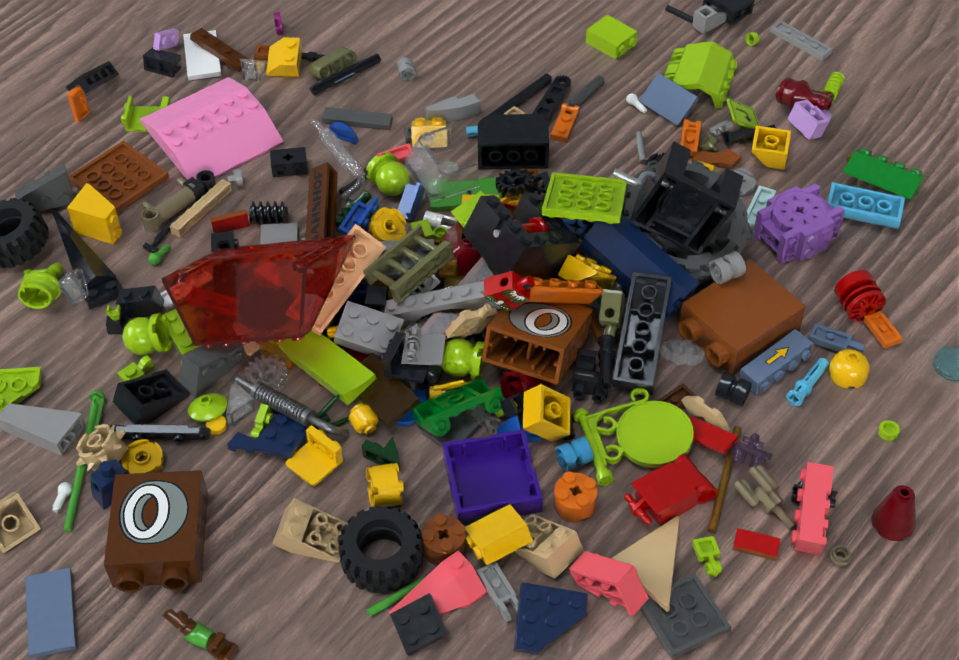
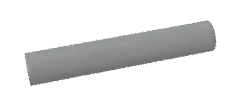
[635,131,647,164]

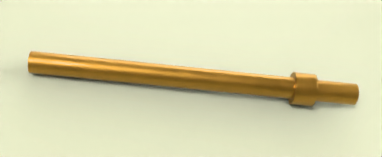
[707,426,742,533]

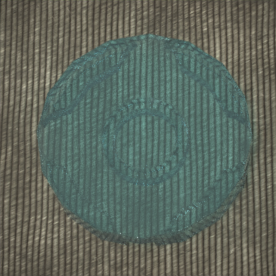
[933,347,959,382]

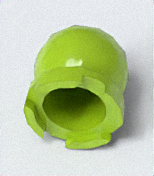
[366,151,410,196]
[122,313,173,355]
[441,338,486,380]

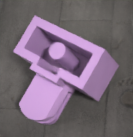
[787,100,832,140]

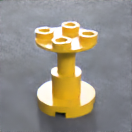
[367,207,407,241]

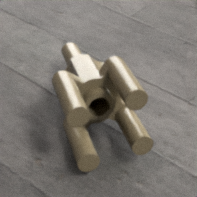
[733,464,796,530]

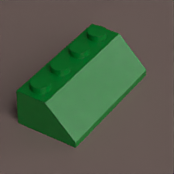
[843,148,926,200]

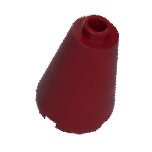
[500,370,553,399]
[871,485,916,541]

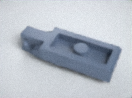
[808,323,865,354]

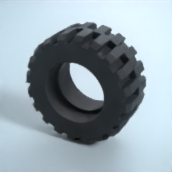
[0,198,49,268]
[338,506,423,593]

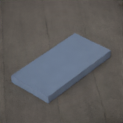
[25,568,77,659]

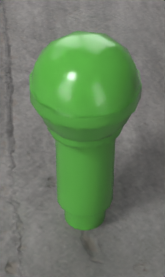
[148,244,171,265]

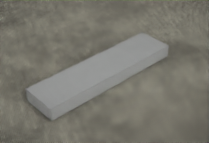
[770,20,833,61]

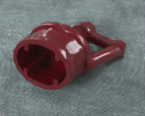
[776,78,833,110]

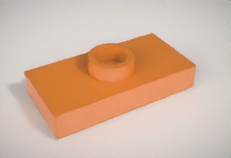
[67,85,90,122]

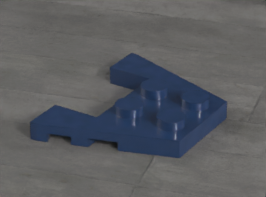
[227,403,313,458]

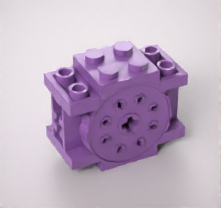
[753,183,845,264]

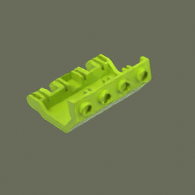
[664,41,737,109]

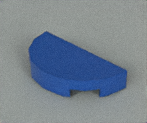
[326,122,359,145]

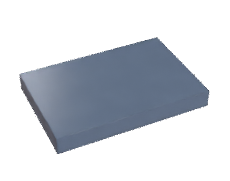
[639,73,699,127]

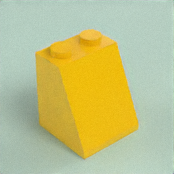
[67,183,122,245]

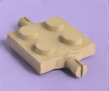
[445,304,498,339]

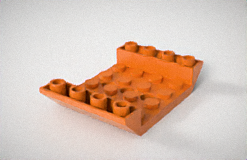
[527,277,603,304]

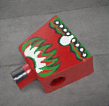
[484,271,535,312]

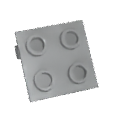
[401,325,446,366]

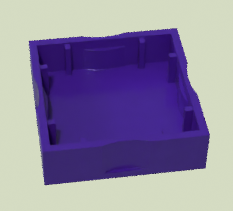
[442,429,543,526]

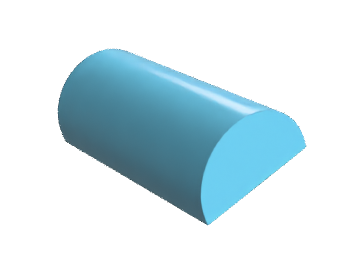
[827,182,905,229]

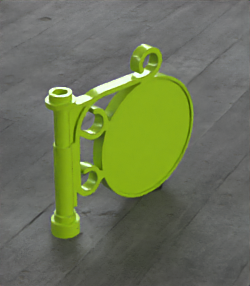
[574,388,694,486]

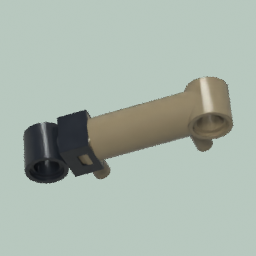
[141,170,216,233]

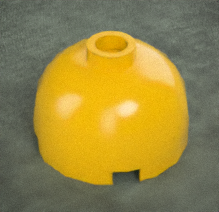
[828,349,870,389]

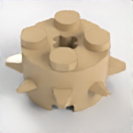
[76,424,128,472]

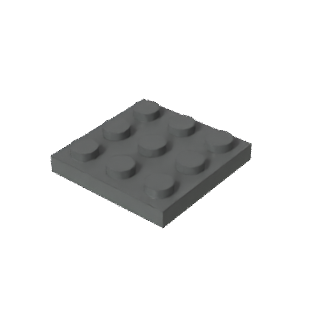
[640,574,731,659]

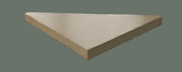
[612,516,680,612]

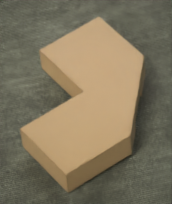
[681,396,730,431]

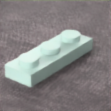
[747,185,776,228]

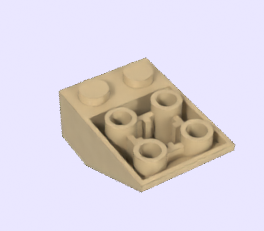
[272,498,348,563]
[515,514,584,578]

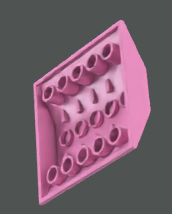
[140,77,284,180]

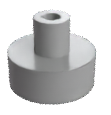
[227,169,244,187]

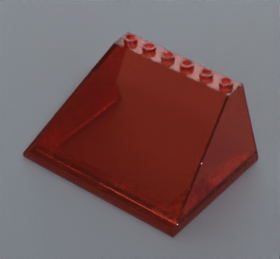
[161,235,356,348]

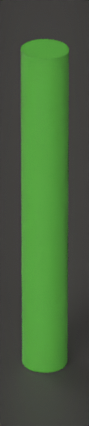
[366,576,425,617]

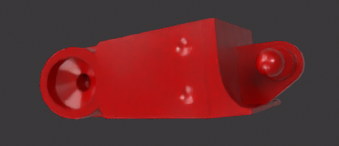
[624,453,718,526]

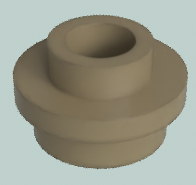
[829,545,852,566]

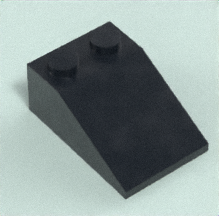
[112,369,190,425]

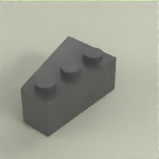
[15,162,74,211]
[180,333,244,398]

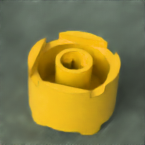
[366,463,404,508]

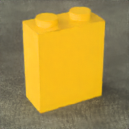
[465,504,533,566]

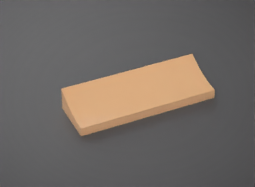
[286,224,386,336]

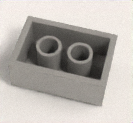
[334,301,404,359]

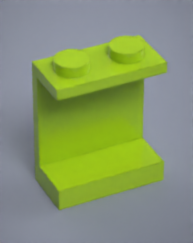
[121,96,171,132]

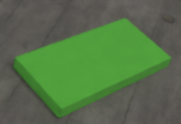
[429,177,502,212]

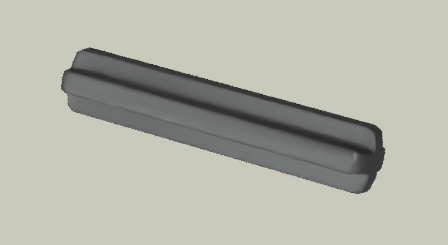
[569,75,604,107]

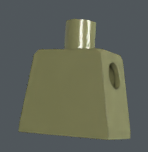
[599,289,627,338]

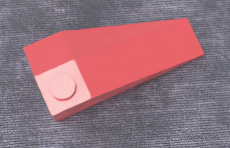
[389,551,487,615]

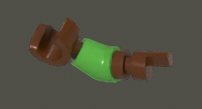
[162,609,238,660]

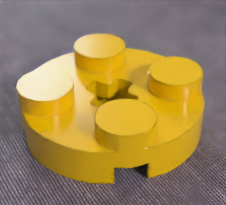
[121,439,164,474]

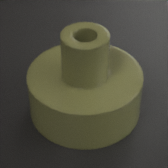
[699,134,718,152]

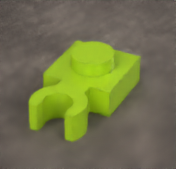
[251,404,274,439]

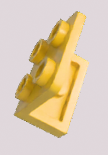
[411,117,447,147]
[286,425,343,487]

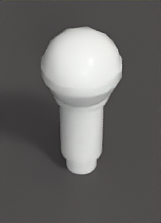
[626,93,647,114]
[52,482,73,513]

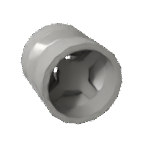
[397,57,416,81]

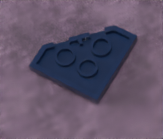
[513,582,588,654]

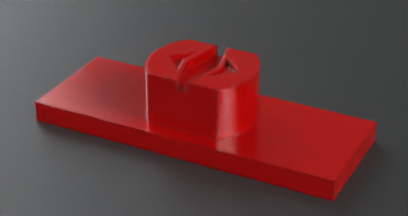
[689,416,739,455]

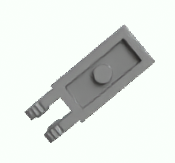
[476,561,519,622]

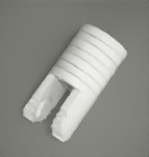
[423,211,458,230]

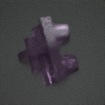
[730,433,773,468]

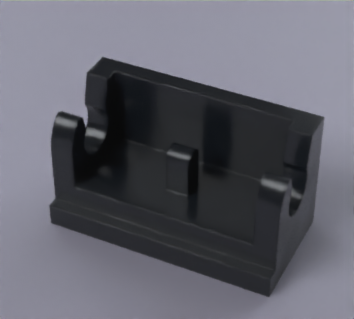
[143,47,181,78]

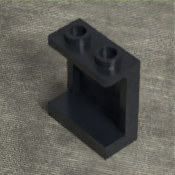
[703,0,755,25]

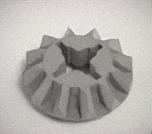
[706,120,733,136]

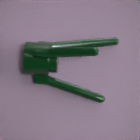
[312,394,349,433]

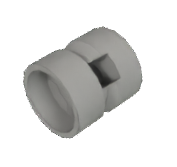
[709,252,746,284]

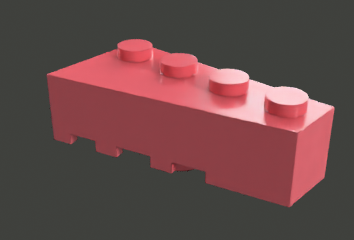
[791,462,834,555]

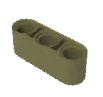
[309,47,356,80]

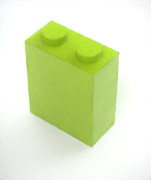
[586,14,637,60]

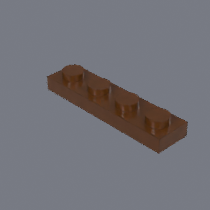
[190,28,251,72]

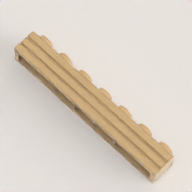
[170,179,232,238]

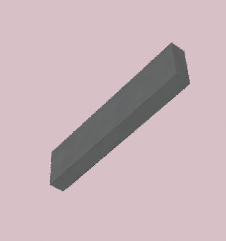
[322,107,393,130]

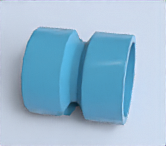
[555,436,594,472]

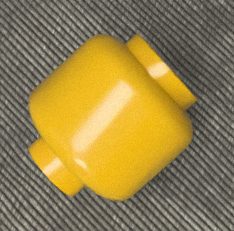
[348,403,379,435]

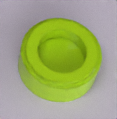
[878,420,900,441]

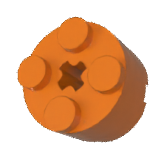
[554,471,597,523]

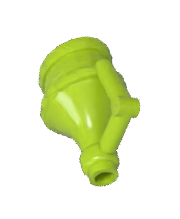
[17,262,63,309]

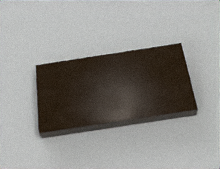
[358,353,421,428]

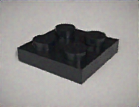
[390,593,449,656]

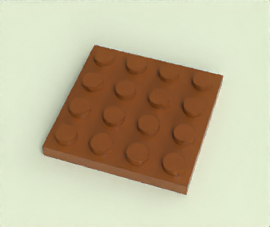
[68,140,169,213]

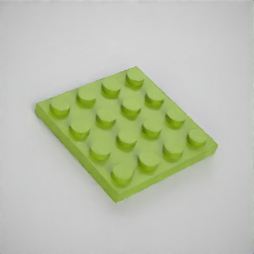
[542,172,627,224]

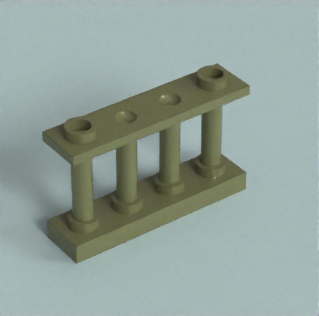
[363,224,454,304]

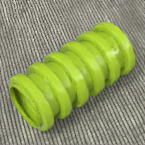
[822,72,845,101]

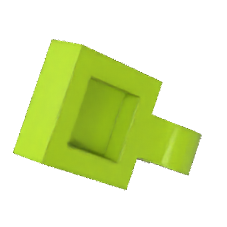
[117,355,154,381]

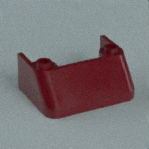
[437,222,482,276]

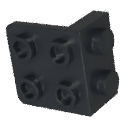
[381,332,431,384]

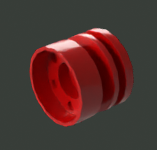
[834,270,886,322]

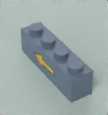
[738,329,813,396]

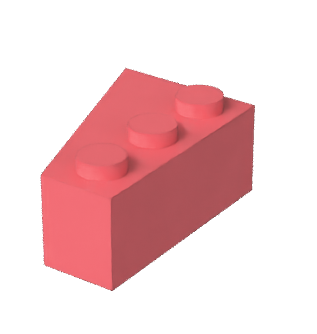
[569,551,649,617]

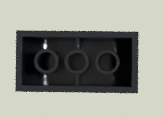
[478,114,549,170]

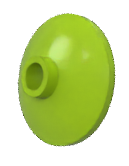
[188,393,228,422]

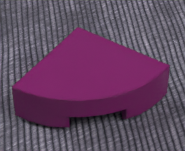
[274,12,283,36]

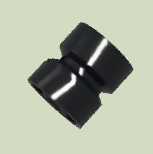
[715,372,752,407]

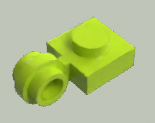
[692,536,722,577]

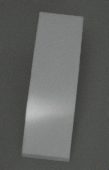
[425,94,480,122]

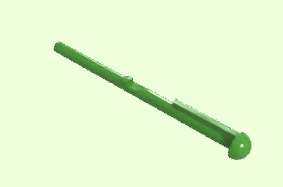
[63,390,105,532]

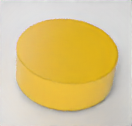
[206,415,227,435]

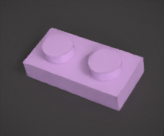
[153,28,179,51]

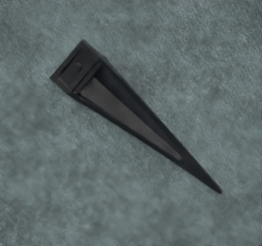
[51,208,123,309]

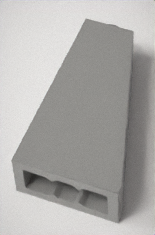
[0,403,86,456]

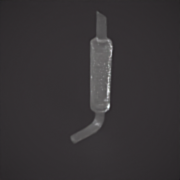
[310,120,365,200]

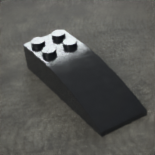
[613,272,672,395]

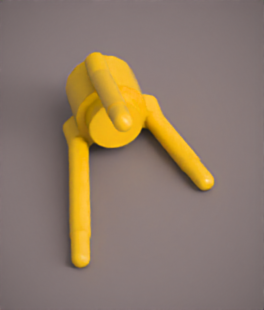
[429,380,472,399]

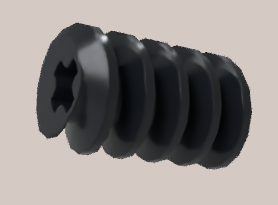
[249,201,288,224]

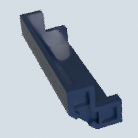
[579,215,699,322]

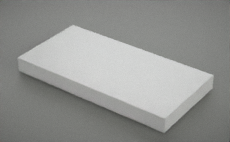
[183,30,222,80]

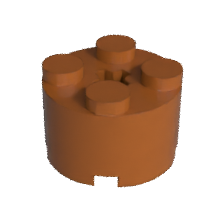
[422,513,466,566]

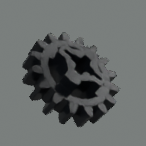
[495,168,535,197]

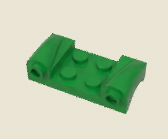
[412,378,503,436]

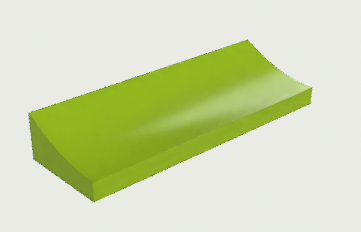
[267,320,377,405]

